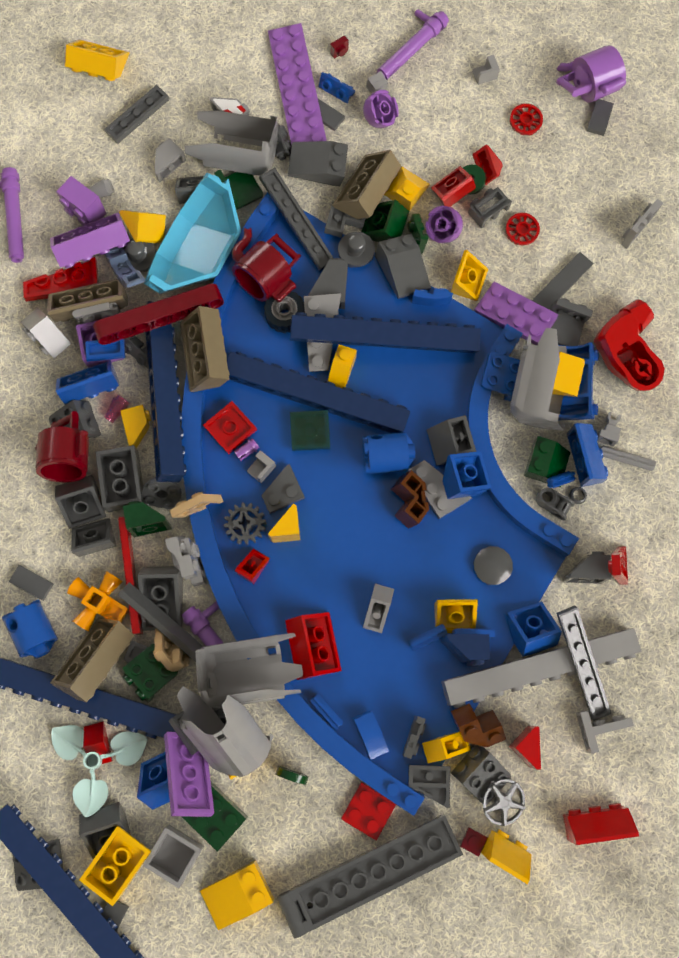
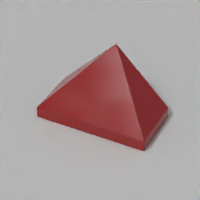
[473,144,503,185]

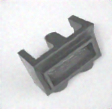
[468,187,512,229]

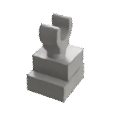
[366,71,391,97]
[597,412,621,447]

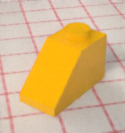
[328,344,357,388]
[120,405,152,449]
[422,732,471,763]

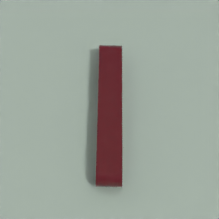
[93,284,224,345]

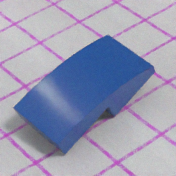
[412,288,453,306]
[353,710,389,760]

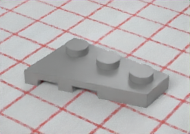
[621,199,663,249]
[408,460,472,519]

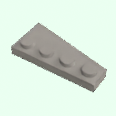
[304,293,342,372]

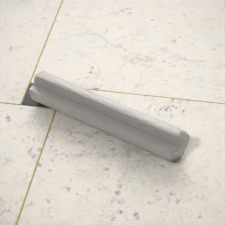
[601,446,656,471]

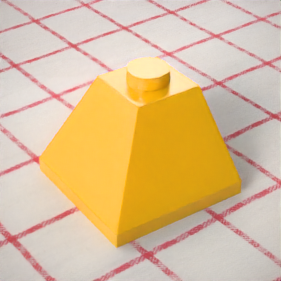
[384,166,430,211]

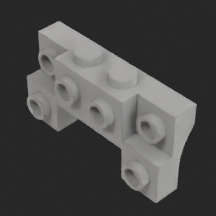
[165,536,207,587]

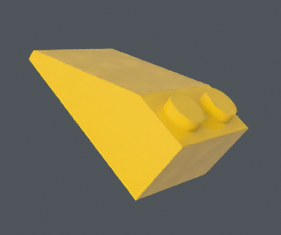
[79,826,151,906]
[481,829,532,885]
[200,860,274,930]

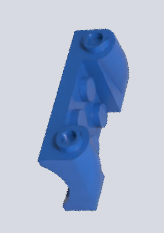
[558,342,599,421]

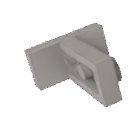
[576,711,634,754]

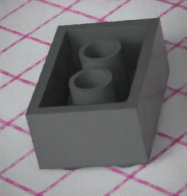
[95,445,144,512]

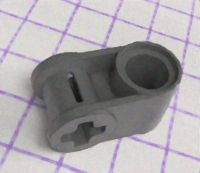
[536,487,575,520]

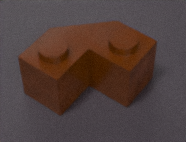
[391,470,429,529]
[451,703,506,747]

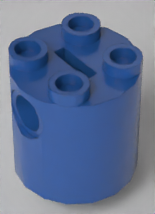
[362,432,415,474]
[2,600,58,659]

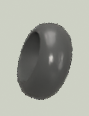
[569,487,587,504]

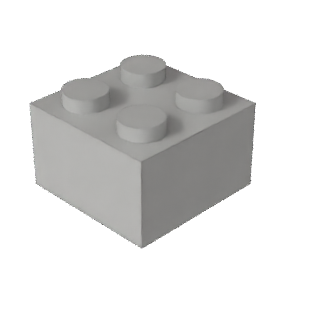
[143,825,204,888]

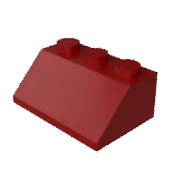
[285,612,342,680]
[563,803,639,845]

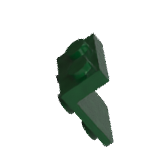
[214,170,263,210]
[122,644,178,703]

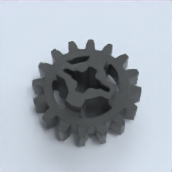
[224,502,266,546]

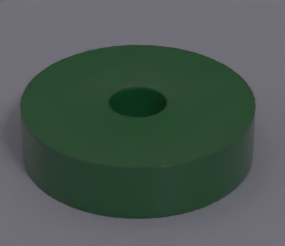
[463,164,486,195]
[275,766,309,785]

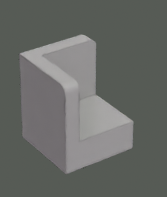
[472,55,500,85]
[247,450,276,483]

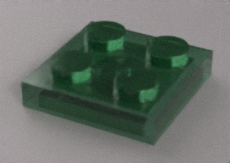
[290,410,330,451]

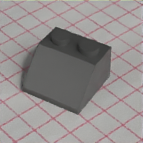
[55,475,106,529]
[562,551,611,584]
[79,802,131,859]

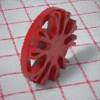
[510,104,543,135]
[506,213,540,245]

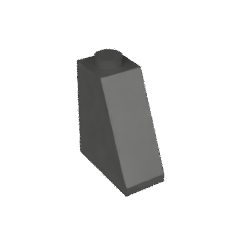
[308,258,348,309]

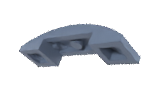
[105,247,146,288]

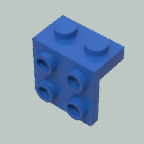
[481,352,520,402]

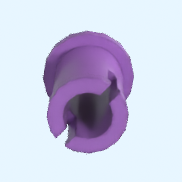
[234,439,259,461]

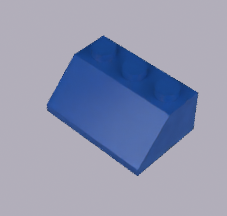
[55,360,119,405]
[566,423,608,487]

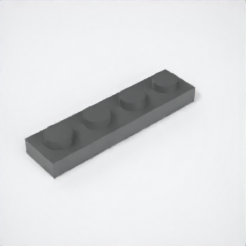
[105,85,170,144]

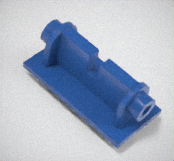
[318,72,355,104]

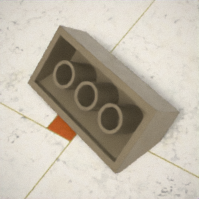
[332,150,402,219]
[47,279,128,322]
[180,306,230,392]
[50,617,134,703]

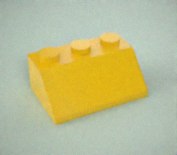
[65,39,129,81]

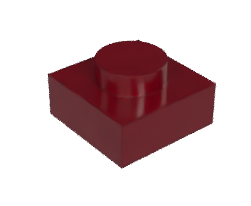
[330,35,349,59]
[460,827,488,857]

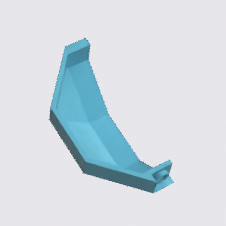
[144,173,241,294]

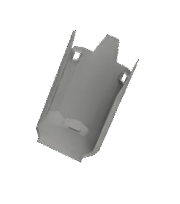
[185,111,278,176]
[510,328,567,431]
[195,633,303,708]
[177,686,273,777]

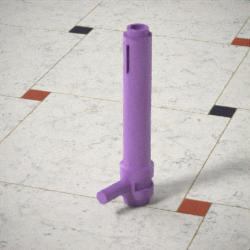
[376,9,449,80]
[0,167,24,263]
[182,601,224,646]

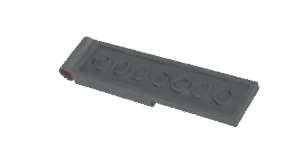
[277,814,463,939]

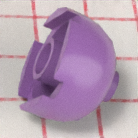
[363,90,399,129]
[425,205,463,244]

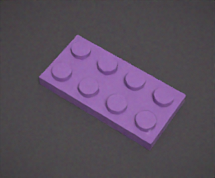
[474,281,558,345]
[164,732,214,817]

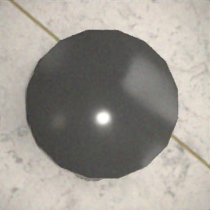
[473,546,513,585]

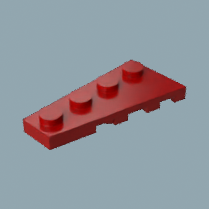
[23,257,99,302]
[608,546,628,585]

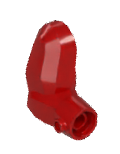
[594,299,665,391]

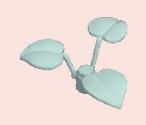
[51,725,148,817]

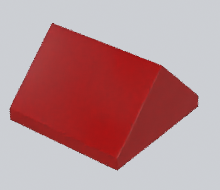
[431,166,476,207]
[509,726,541,770]

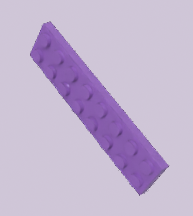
[268,23,327,145]

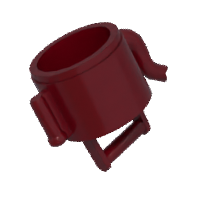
[232,228,301,303]
[35,411,89,483]

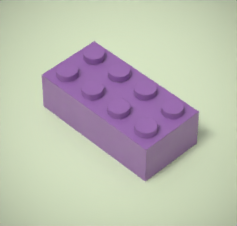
[50,212,130,268]

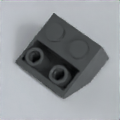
[427,415,476,466]

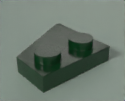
[407,213,428,254]

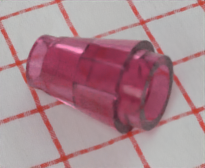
[104,394,130,423]

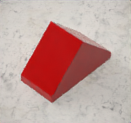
[235,548,270,585]
[83,721,113,764]

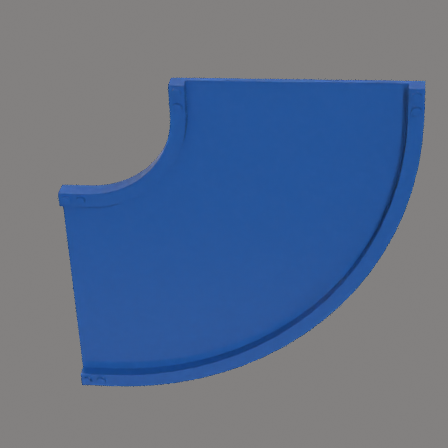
[181,192,579,816]

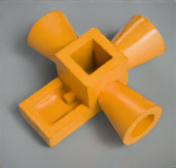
[67,571,129,632]

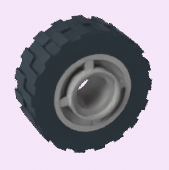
[264,291,305,333]

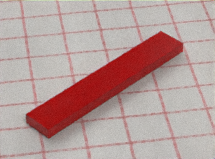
[118,517,143,635]

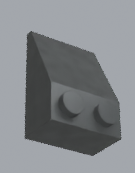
[288,141,348,187]
[375,234,431,299]
[138,566,183,631]

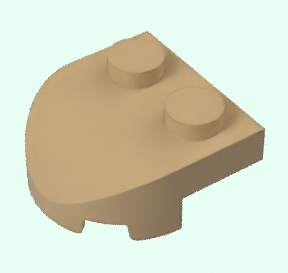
[153,628,190,672]

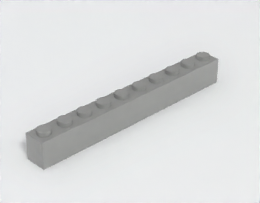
[441,628,642,708]

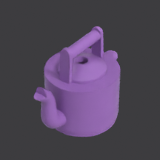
[556,45,626,103]

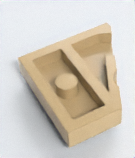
[170,492,224,518]

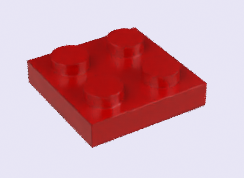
[203,401,257,454]
[341,782,396,841]

